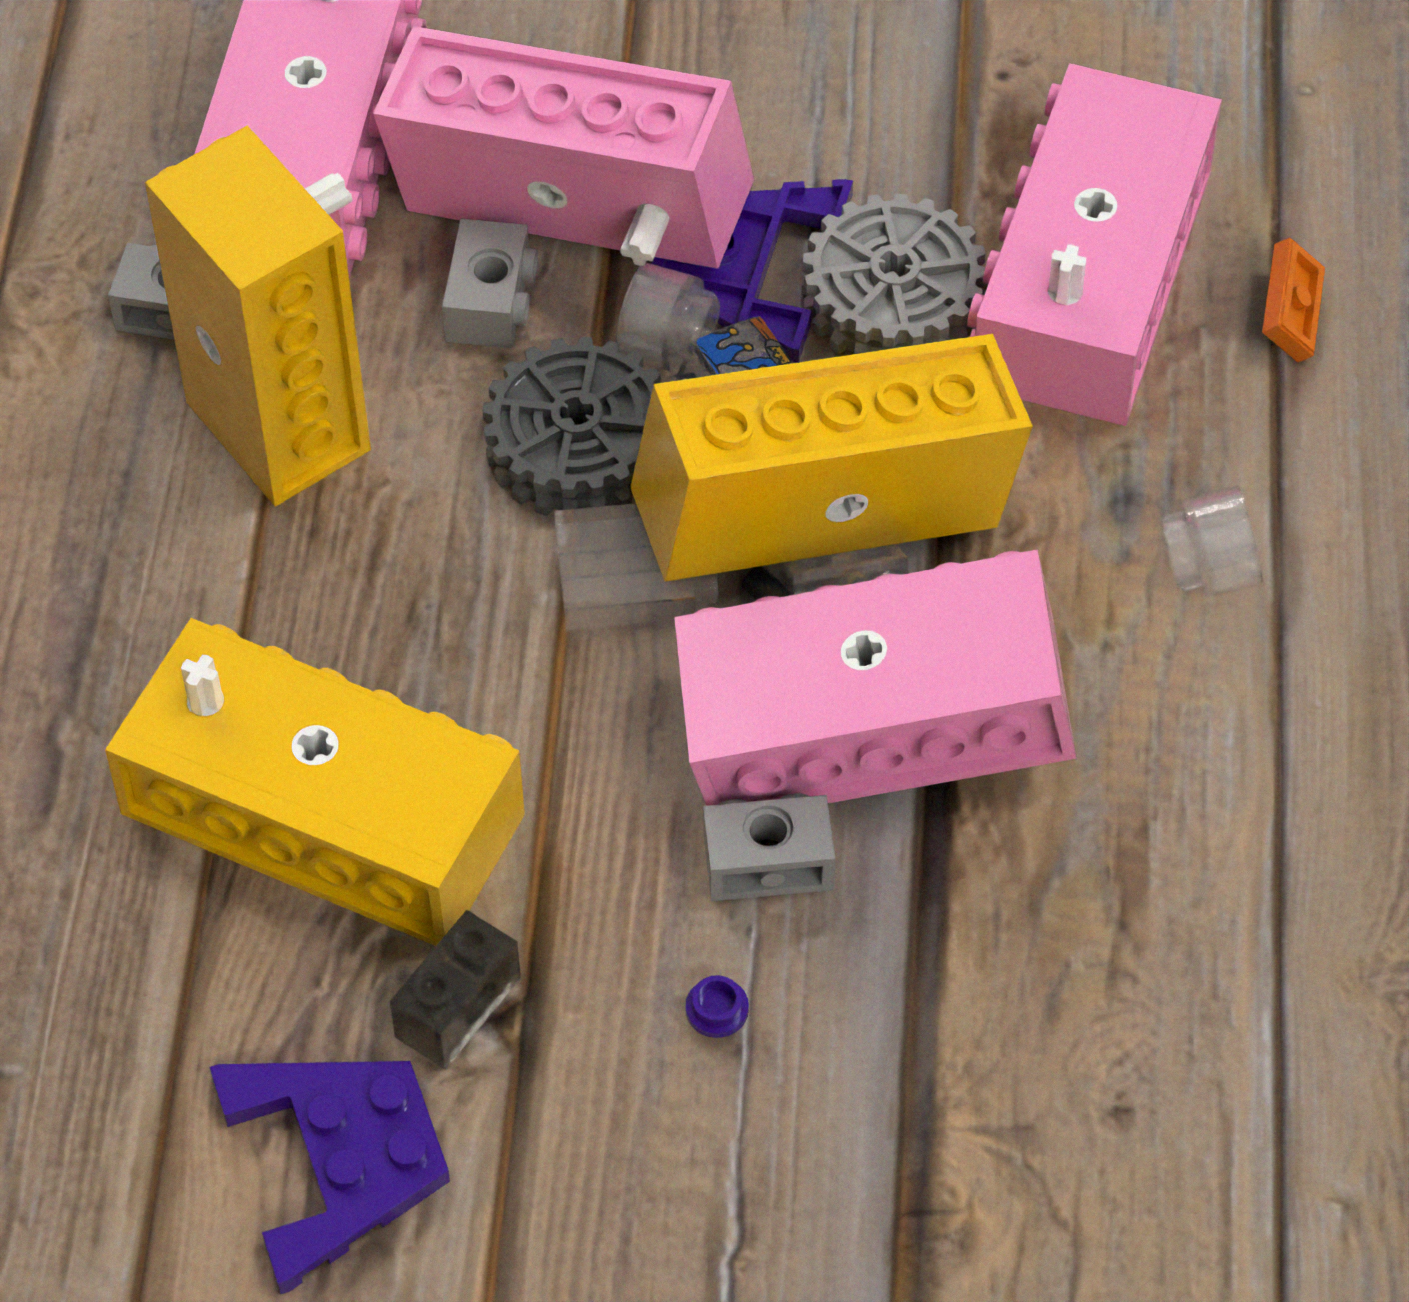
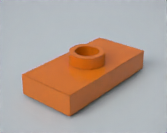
[1262,237,1325,363]

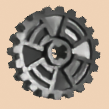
[482,337,661,520]

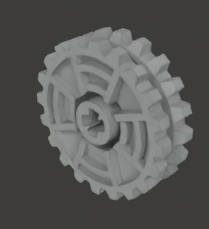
[801,193,986,354]

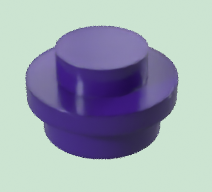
[685,975,749,1038]

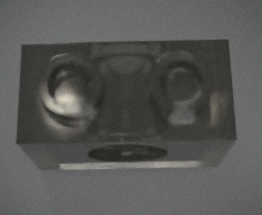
[389,910,521,1070]

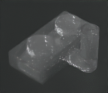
[778,544,909,595]

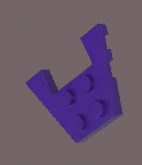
[648,179,853,363]
[209,1061,450,1294]

